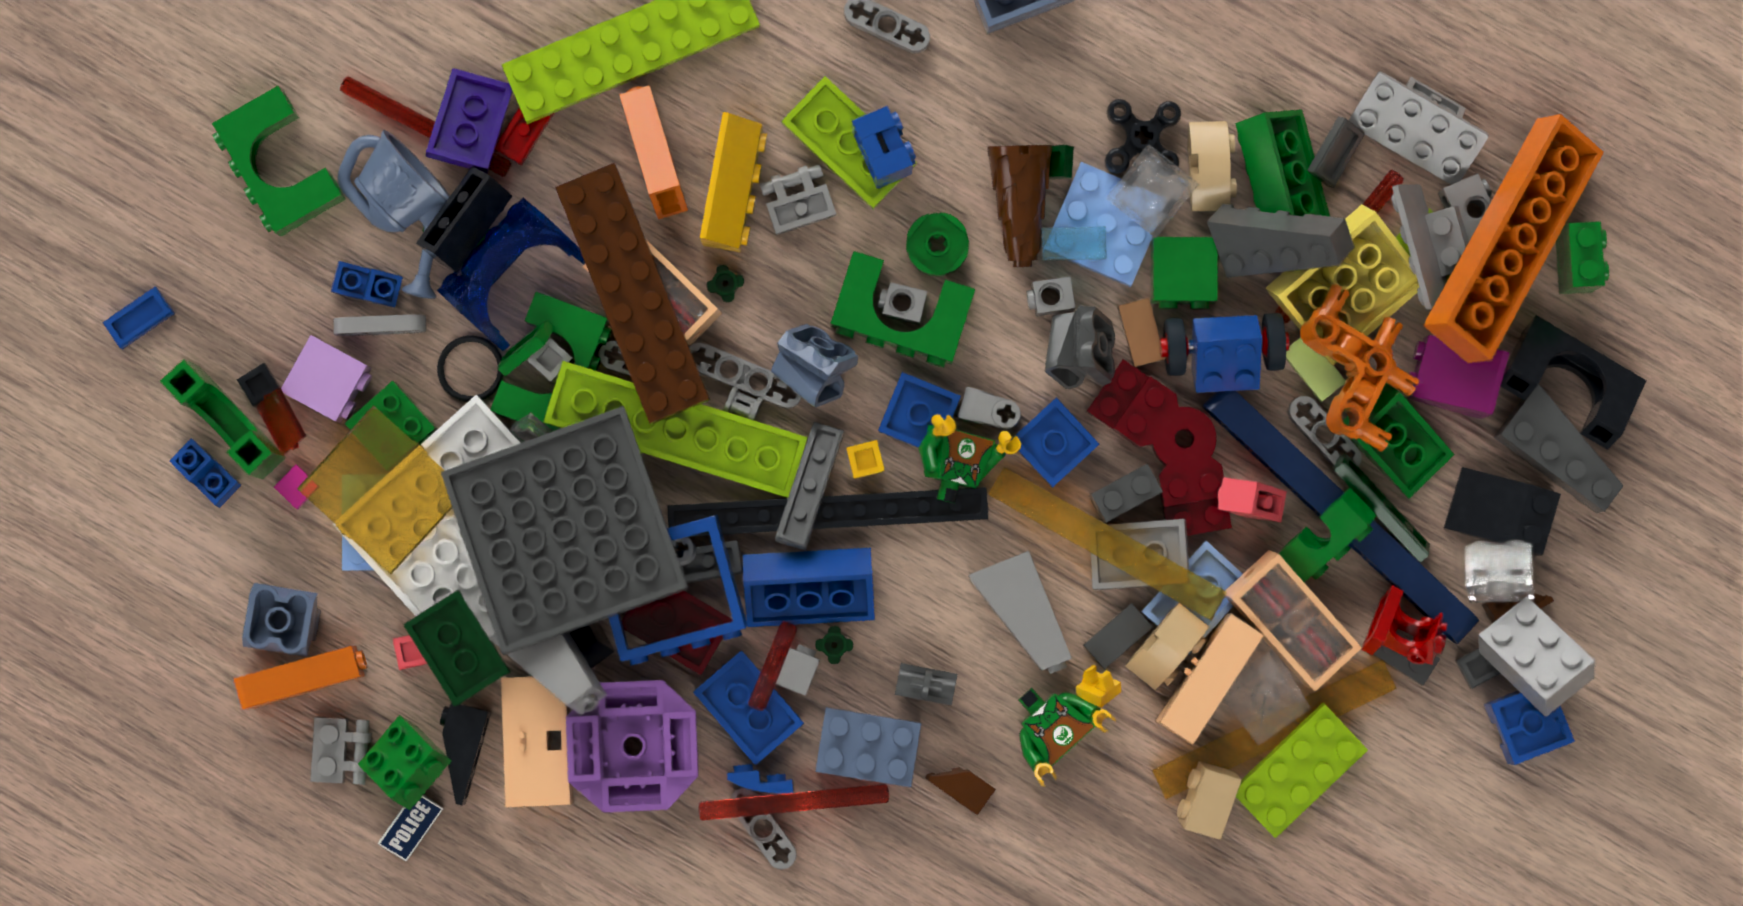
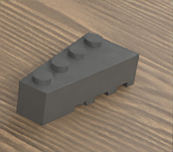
[1207,204,1355,278]
[1494,384,1623,513]

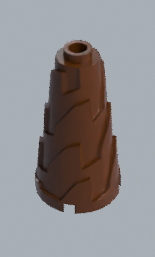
[988,145,1052,267]

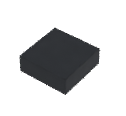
[237,363,281,407]

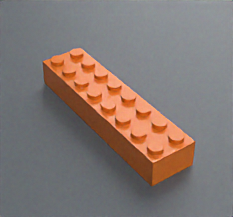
[1423,114,1604,363]

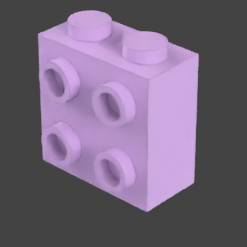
[280,335,372,424]

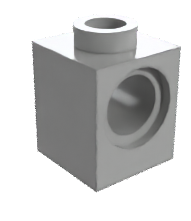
[1027,276,1075,317]
[878,282,927,325]
[527,337,575,385]
[776,644,820,696]

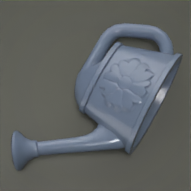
[337,130,450,299]

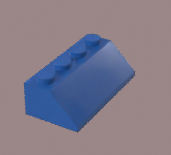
[743,548,875,627]

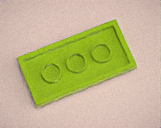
[781,76,917,210]
[1236,702,1368,838]

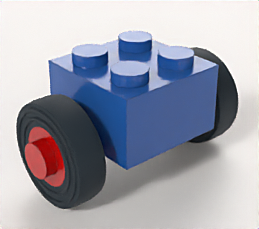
[1159,313,1290,393]

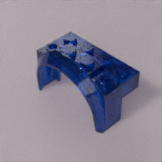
[437,197,585,351]

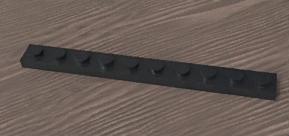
[667,487,988,537]

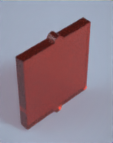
[256,387,307,455]

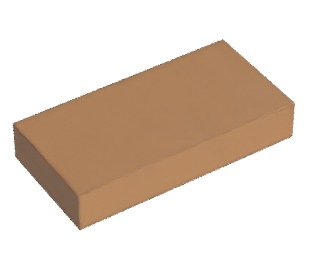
[1117,298,1166,368]

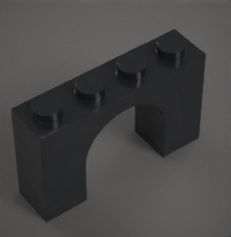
[1501,315,1647,450]

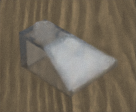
[1223,650,1310,746]

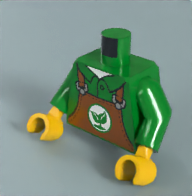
[919,414,1021,503]
[1018,688,1116,787]

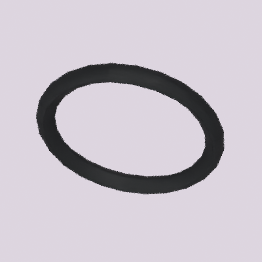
[437,335,503,402]

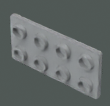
[1349,71,1489,185]
[1392,184,1469,311]

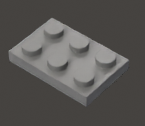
[1089,519,1190,590]

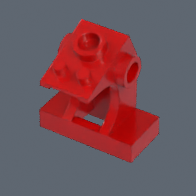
[1361,585,1448,665]

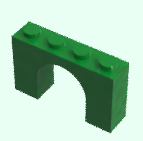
[212,85,346,237]
[830,251,975,368]
[490,291,612,433]
[160,359,286,479]

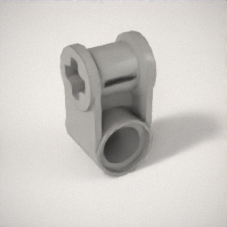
[958,387,1021,430]

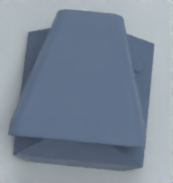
[771,324,858,407]
[242,583,321,657]

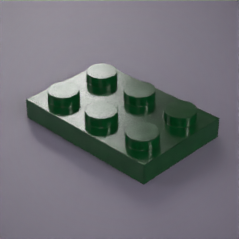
[403,590,511,707]

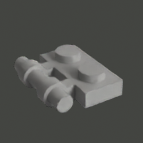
[759,164,836,235]
[310,717,372,785]

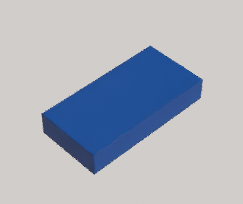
[102,287,175,349]

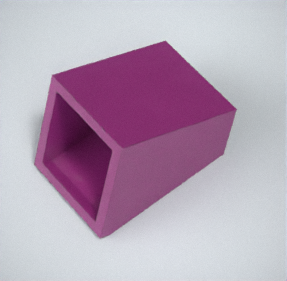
[1407,335,1510,419]

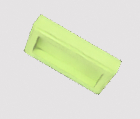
[1286,337,1346,402]

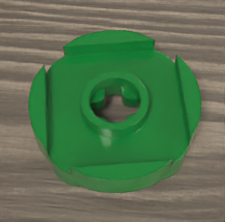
[906,213,969,277]

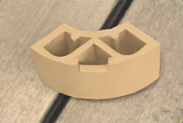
[1187,121,1237,211]
[1125,603,1209,690]

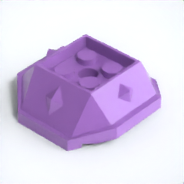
[566,680,699,813]

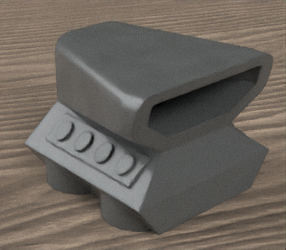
[1045,305,1115,389]

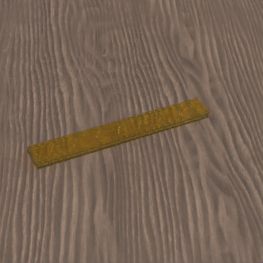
[988,467,1227,621]
[1152,660,1397,799]

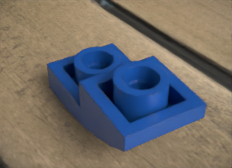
[330,261,403,308]
[169,438,241,508]
[727,764,794,794]

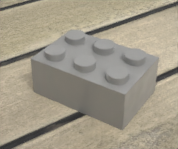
[1478,596,1595,717]

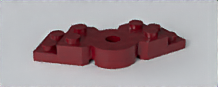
[1086,359,1232,536]

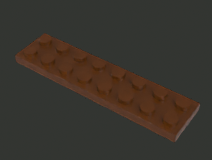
[555,163,710,424]

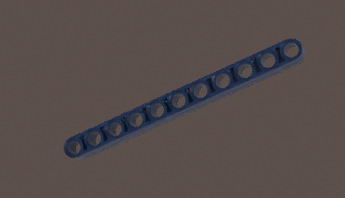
[1202,391,1479,645]

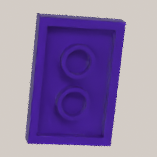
[426,68,513,174]

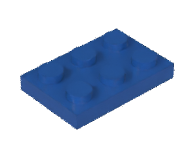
[693,650,804,765]

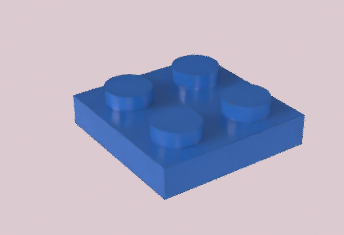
[878,372,961,448]
[1010,397,1099,488]

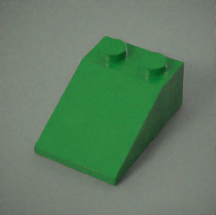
[1343,383,1455,499]

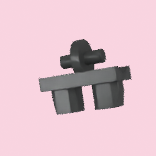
[895,663,958,706]

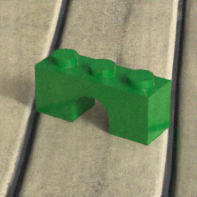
[1278,488,1377,582]

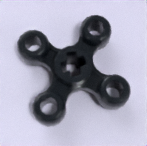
[1104,99,1182,177]

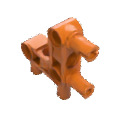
[1300,284,1419,452]

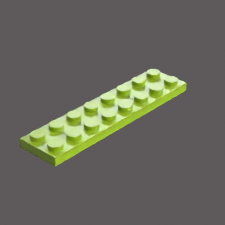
[501,0,760,124]
[543,361,808,498]

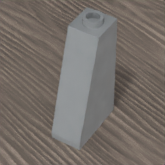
[968,551,1072,674]
[490,632,607,715]

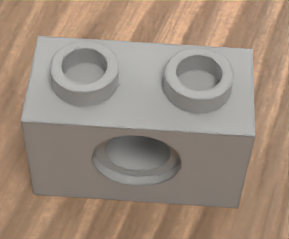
[1438,173,1492,242]

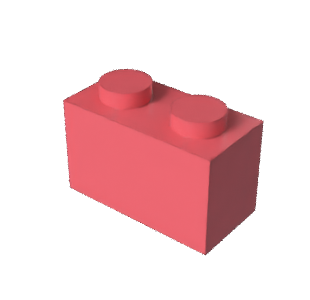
[1218,477,1287,523]

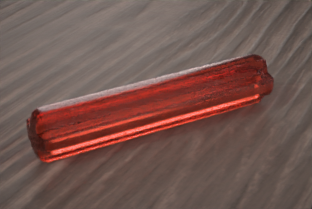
[748,621,797,711]

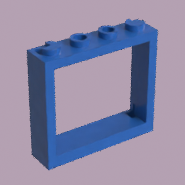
[609,515,748,665]

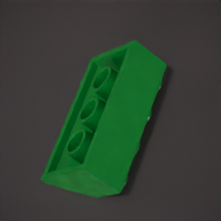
[1235,109,1330,217]

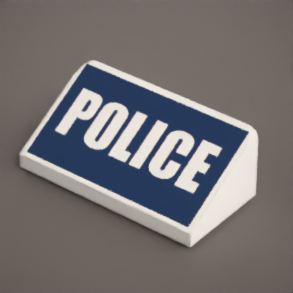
[378,794,444,861]

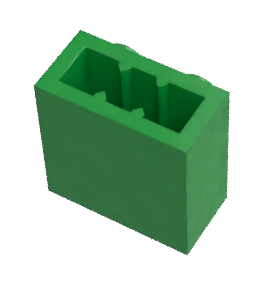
[1556,221,1609,294]
[1151,237,1218,310]
[345,381,438,472]
[358,715,451,811]

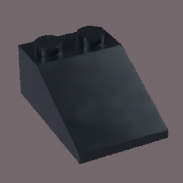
[1444,467,1561,556]

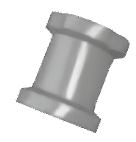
[723,387,763,421]

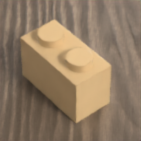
[1177,761,1241,840]

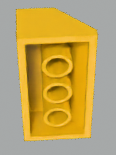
[700,112,768,253]

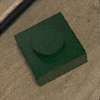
[1049,145,1074,180]

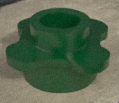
[706,265,744,303]
[815,626,854,664]

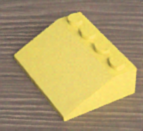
[1266,204,1419,365]

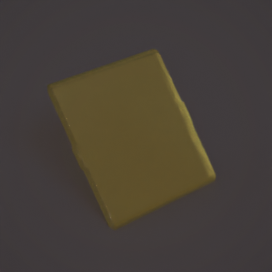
[297,405,452,575]

